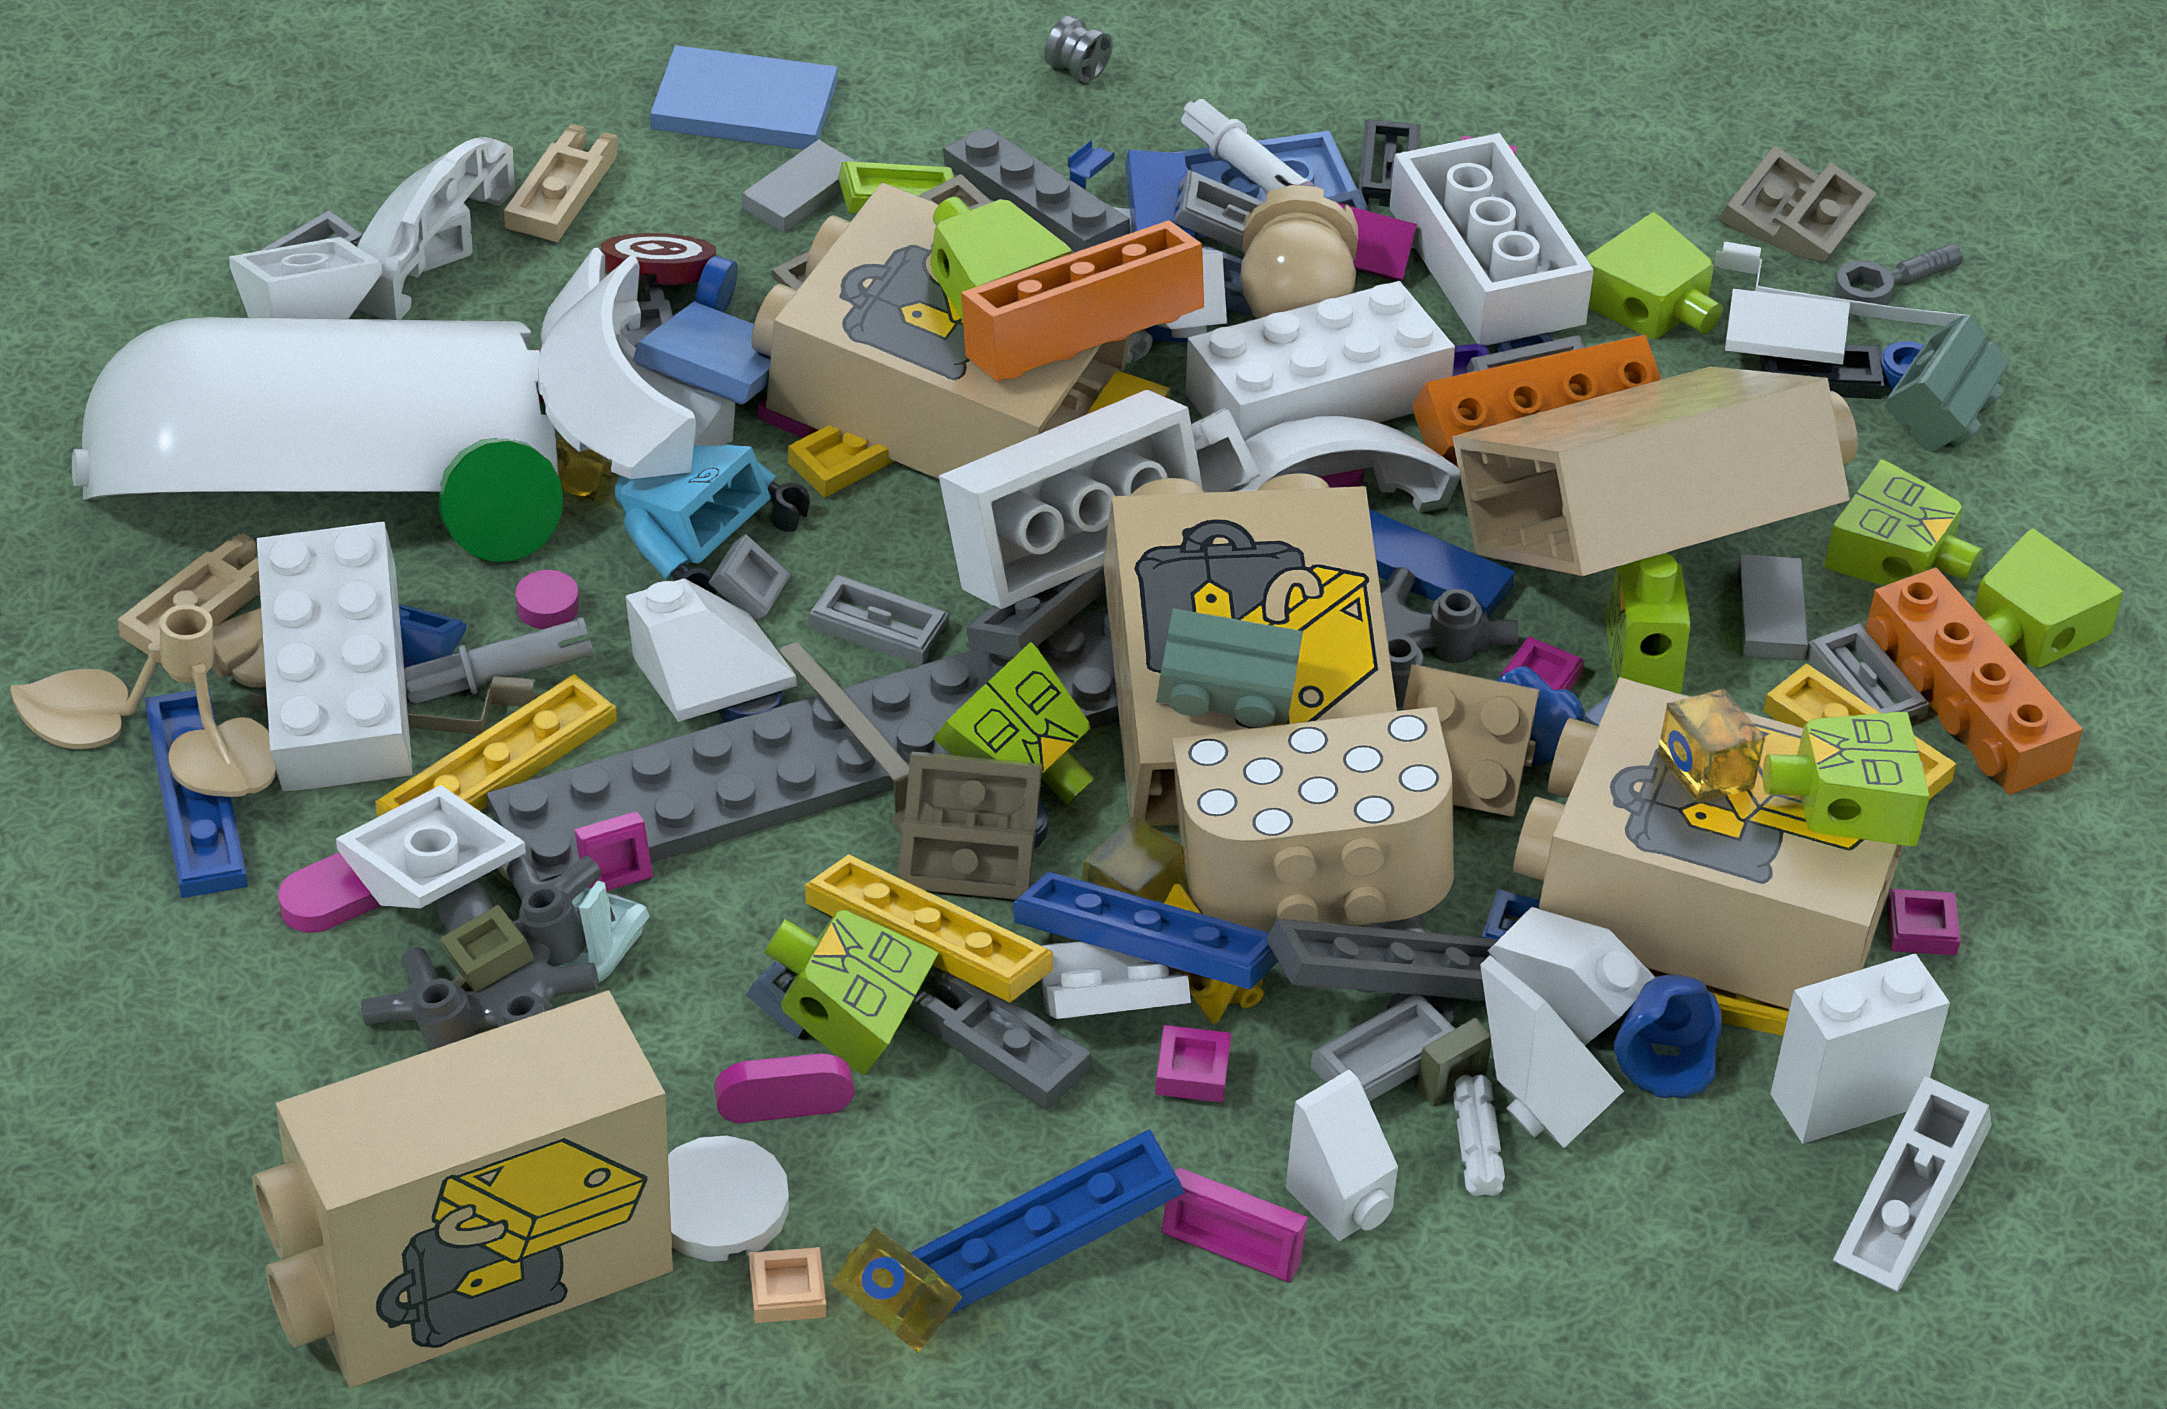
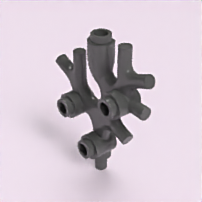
[1380,567,1518,708]
[361,856,616,1051]

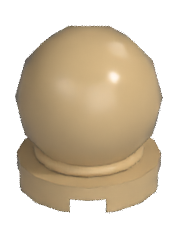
[1240,185,1358,319]

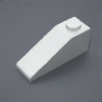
[1833,1076,1992,1293]

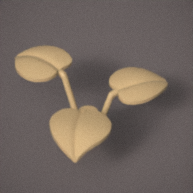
[10,604,277,797]

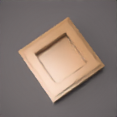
[749,1247,826,1323]

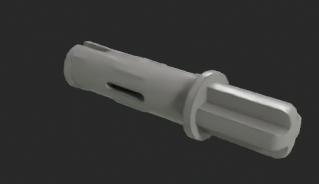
[404,616,594,704]

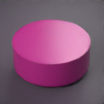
[515,570,579,629]

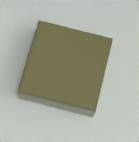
[439,904,534,993]
[1416,1018,1492,1106]

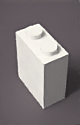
[1770,953,1950,1144]

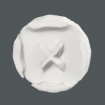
[668,1136,789,1262]

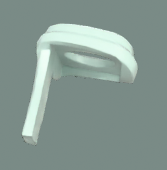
[560,880,650,983]

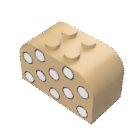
[1172,707,1454,933]

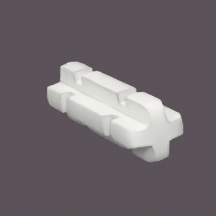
[1453,1075,1505,1197]

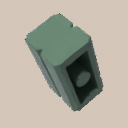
[1885,315,2010,452]
[1156,608,1303,728]

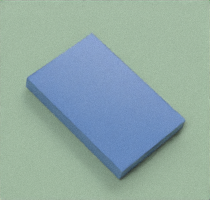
[650,45,838,149]
[1172,131,1357,238]
[633,302,771,405]

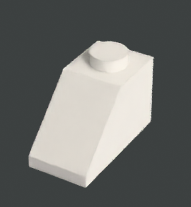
[1488,907,1656,1045]
[1285,1070,1398,1241]

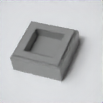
[708,534,791,622]

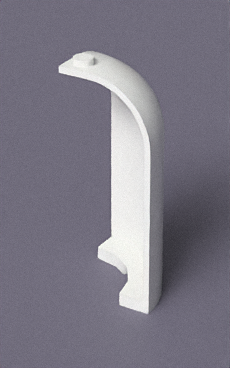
[72,317,558,500]

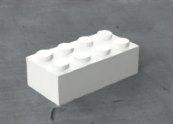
[1389,133,1594,346]
[1185,281,1455,442]
[939,390,1203,609]
[257,522,413,791]

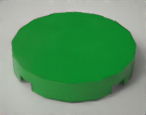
[438,438,564,563]

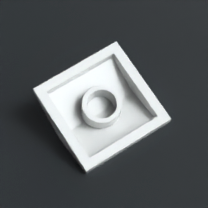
[1725,289,1850,365]
[336,785,526,908]

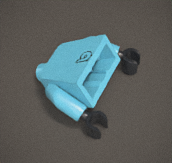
[615,444,810,595]

